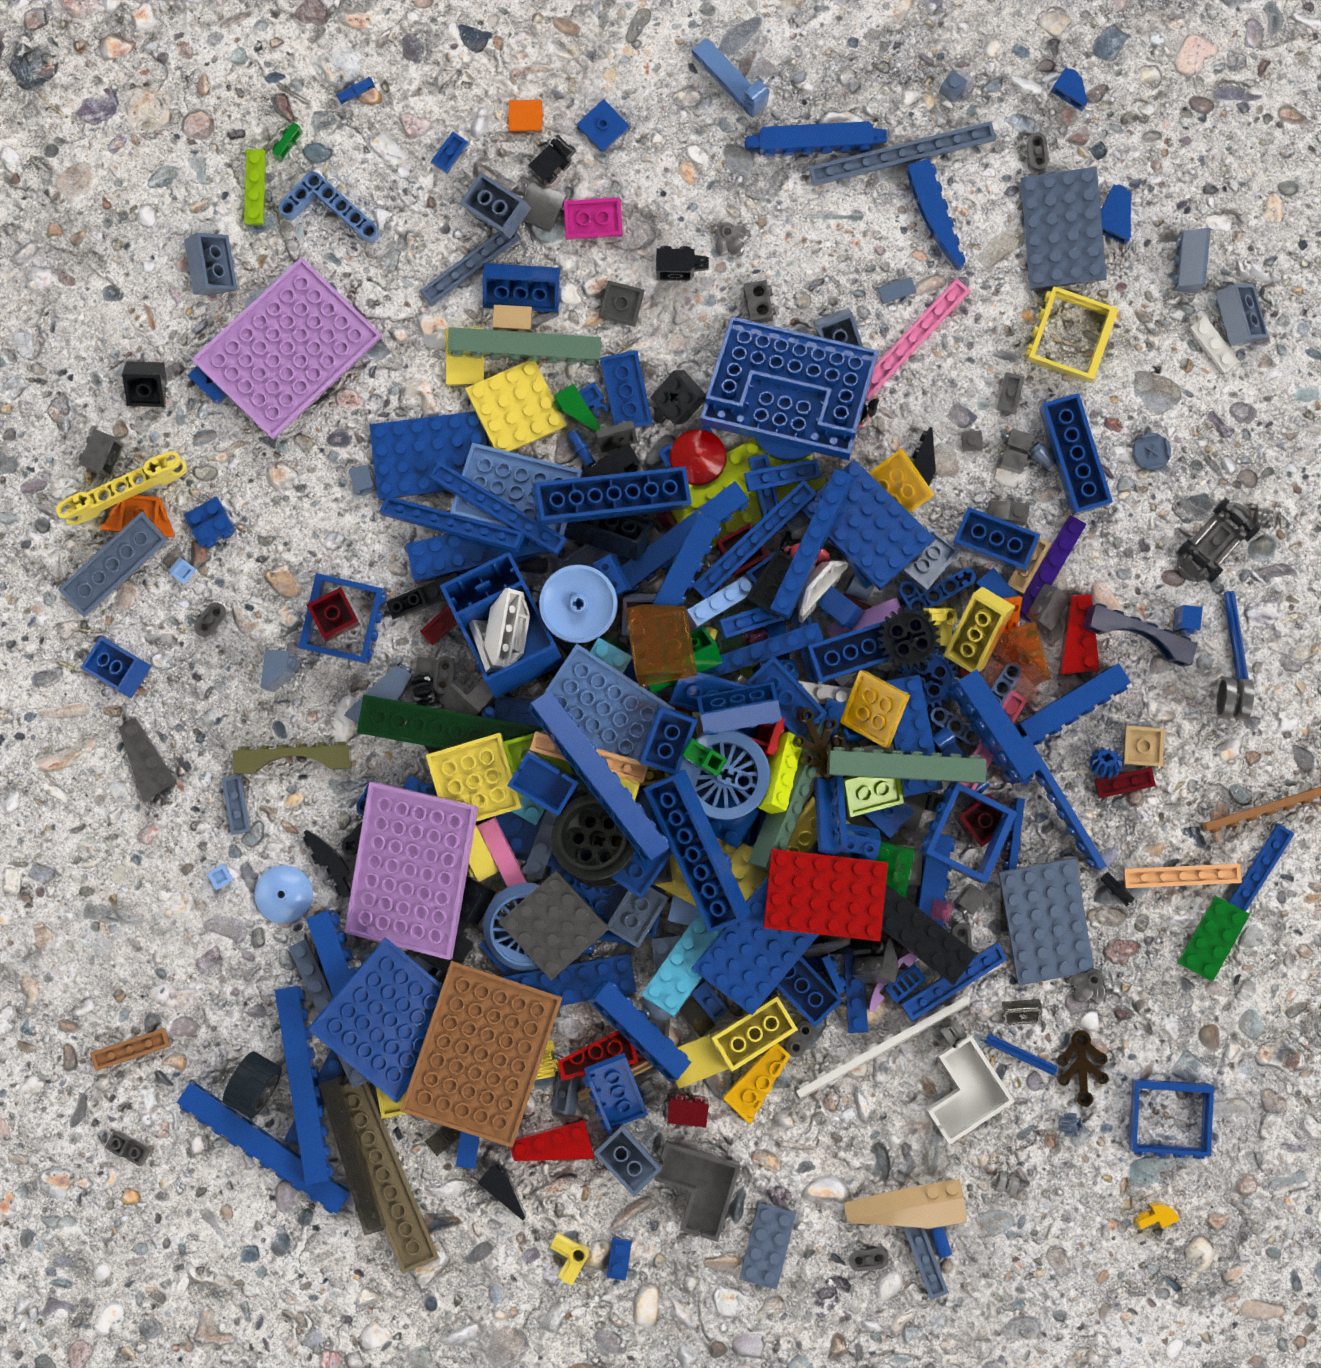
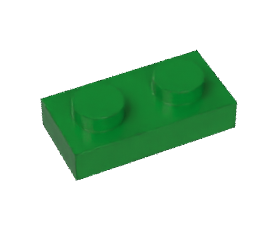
[272,122,302,162]

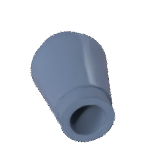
[1029,441,1056,470]

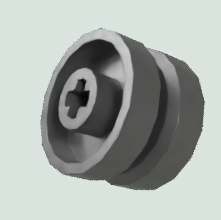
[1216,677,1254,721]

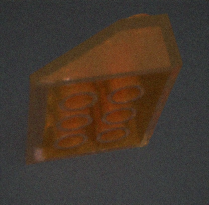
[625,604,697,687]
[999,622,1051,686]

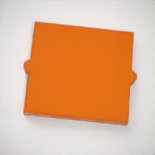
[507,100,544,132]

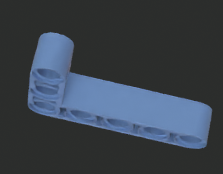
[691,38,769,118]
[279,171,379,243]
[929,663,1021,746]

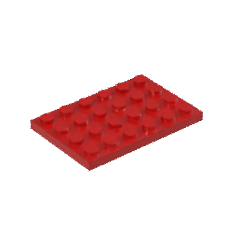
[763,849,888,941]

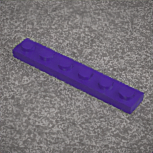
[1019,515,1086,623]

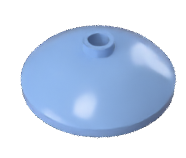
[255,865,313,923]

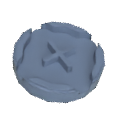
[1132,433,1171,471]

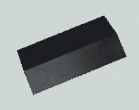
[568,515,655,561]

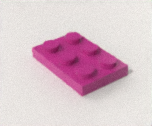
[564,197,623,240]

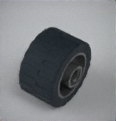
[222,1051,282,1119]

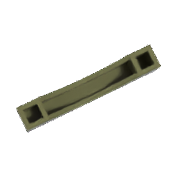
[233,742,352,774]

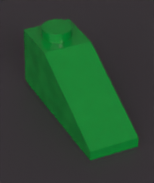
[553,384,601,435]

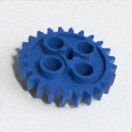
[896,649,959,709]

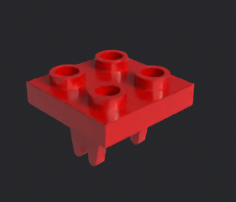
[748,717,785,757]

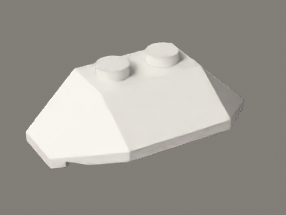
[797,560,851,624]
[484,588,530,668]

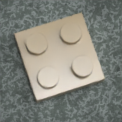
[1123,726,1165,767]

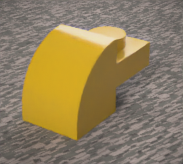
[1134,1202,1180,1229]

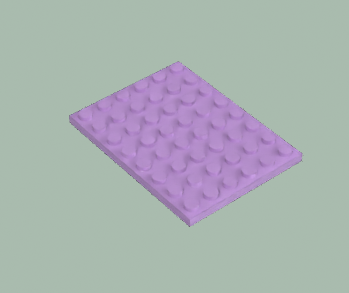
[191,257,382,440]
[344,781,478,960]

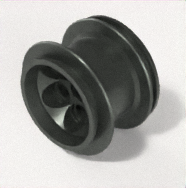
[551,793,635,888]

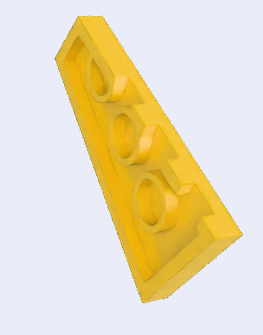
[722,1043,791,1125]

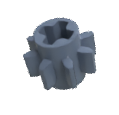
[1058,1113,1083,1137]

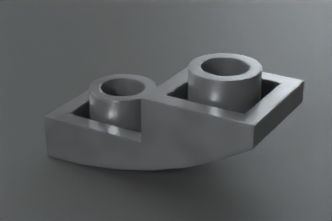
[105,1130,151,1167]

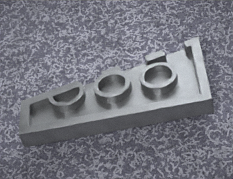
[119,717,177,803]

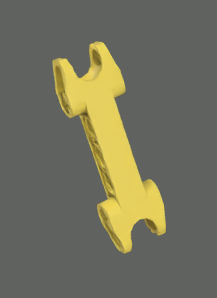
[55,451,188,526]

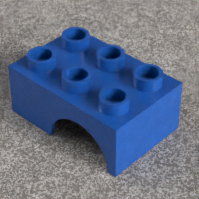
[440,551,564,698]

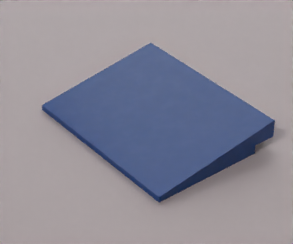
[700,316,879,461]

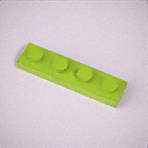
[244,149,266,226]

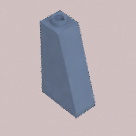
[344,665,414,723]

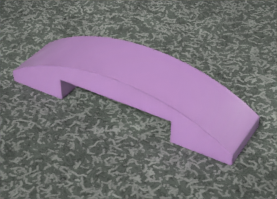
[826,597,902,638]
[868,952,917,1013]

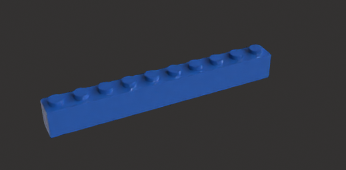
[623,511,721,685]
[528,690,670,865]
[275,986,334,1185]
[176,1081,352,1214]

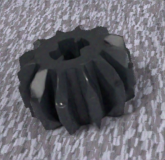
[411,673,436,706]

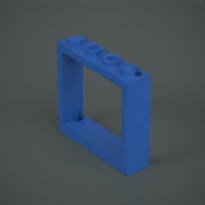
[298,573,387,664]
[920,782,1018,883]
[1129,1079,1214,1159]

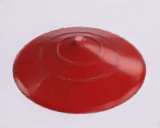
[670,429,727,486]

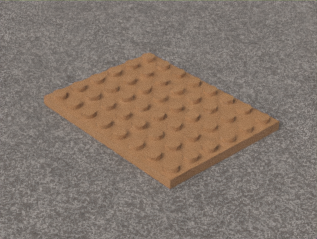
[400,960,563,1148]

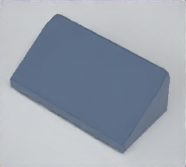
[552,1074,581,1115]

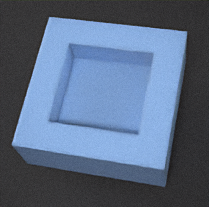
[168,557,196,584]
[206,863,234,890]

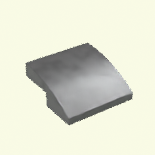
[523,181,567,233]

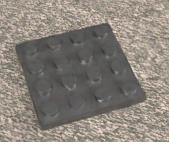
[499,870,610,980]

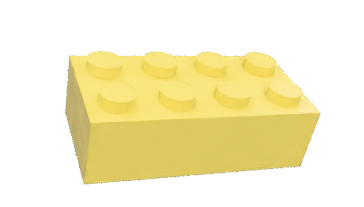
[943,587,1015,672]
[709,996,798,1072]

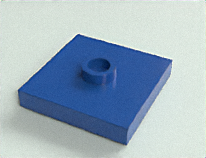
[577,99,630,153]
[861,802,915,840]

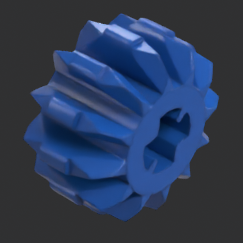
[1089,747,1123,780]

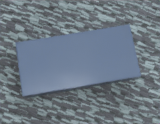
[878,277,917,304]

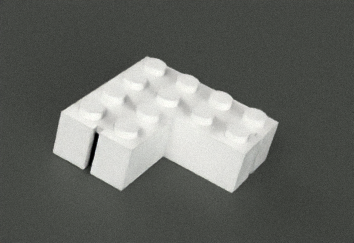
[926,1034,1015,1145]

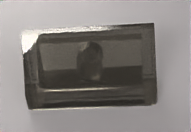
[1002,999,1042,1025]

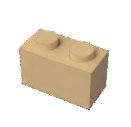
[492,305,533,333]

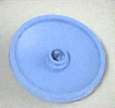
[539,565,618,643]

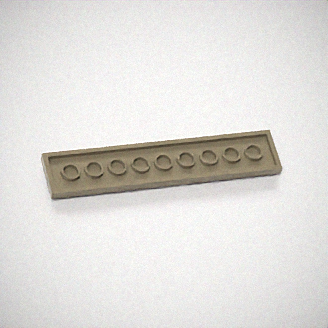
[329,1082,439,1274]

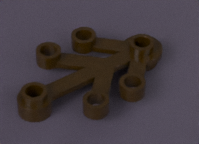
[792,708,844,778]
[1056,1030,1109,1107]

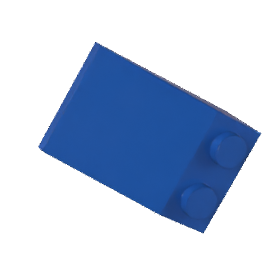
[80,636,152,699]

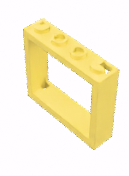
[1025,286,1118,383]

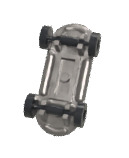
[1176,497,1260,584]

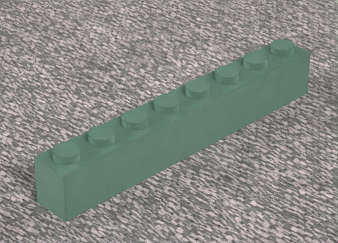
[447,327,601,366]
[748,723,832,872]
[827,747,986,784]

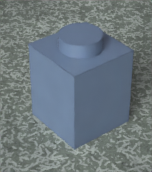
[939,70,968,103]
[349,465,375,496]

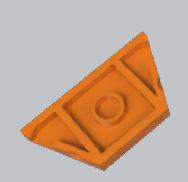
[100,495,175,538]

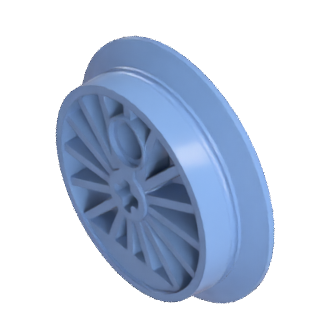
[679,731,770,820]
[483,883,541,972]

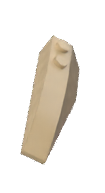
[844,1179,967,1229]

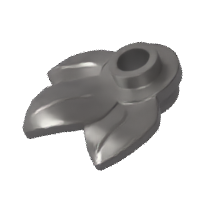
[715,222,751,256]
[1069,969,1105,1004]

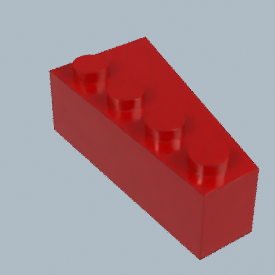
[1058,594,1100,676]
[556,1031,638,1081]
[510,1118,595,1161]

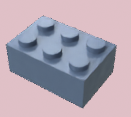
[459,172,531,239]

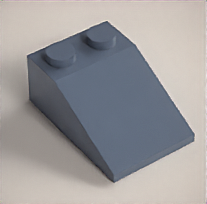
[813,308,863,347]
[594,1125,662,1197]

